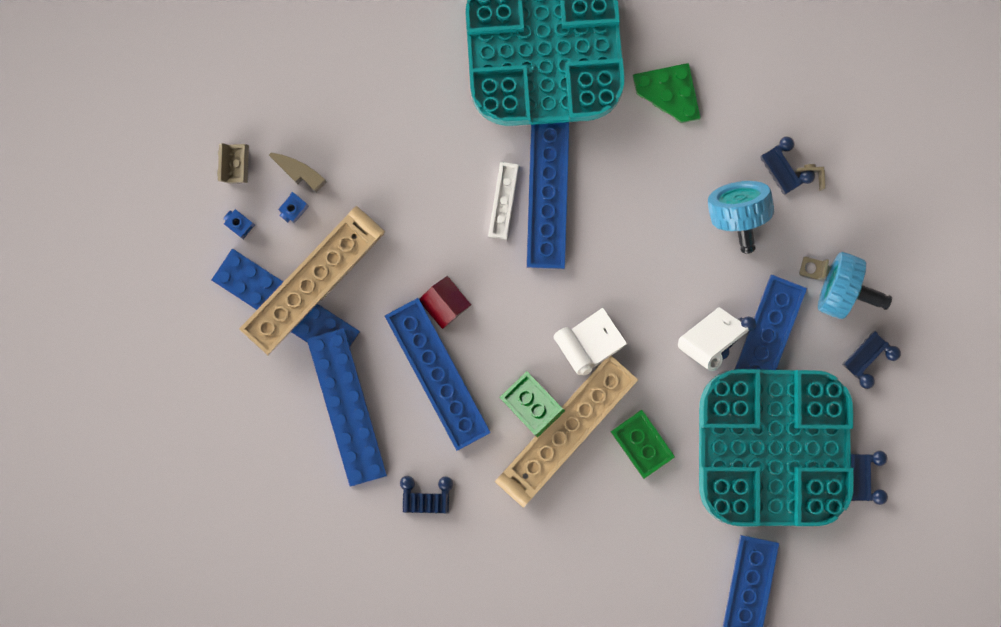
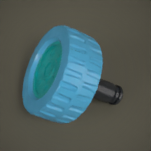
[708,181,774,254]
[818,252,892,319]

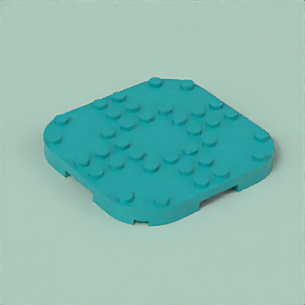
[466,0,624,126]
[699,369,853,526]

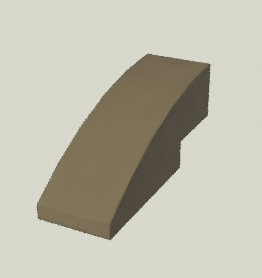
[269,152,327,192]

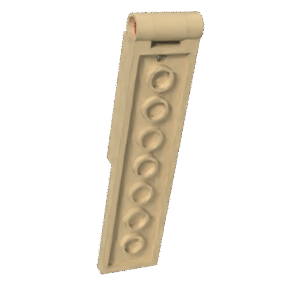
[239,206,385,356]
[495,356,638,508]

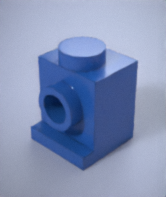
[278,192,309,223]
[224,209,255,240]

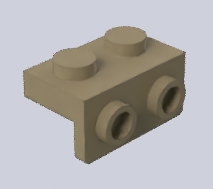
[217,143,249,184]

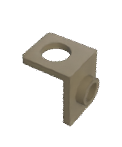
[796,164,825,191]
[799,257,830,280]

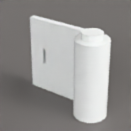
[678,307,749,371]
[554,308,627,376]

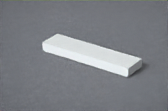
[488,162,519,240]

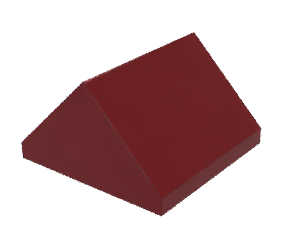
[419,276,471,329]

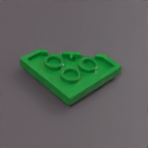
[633,63,701,123]

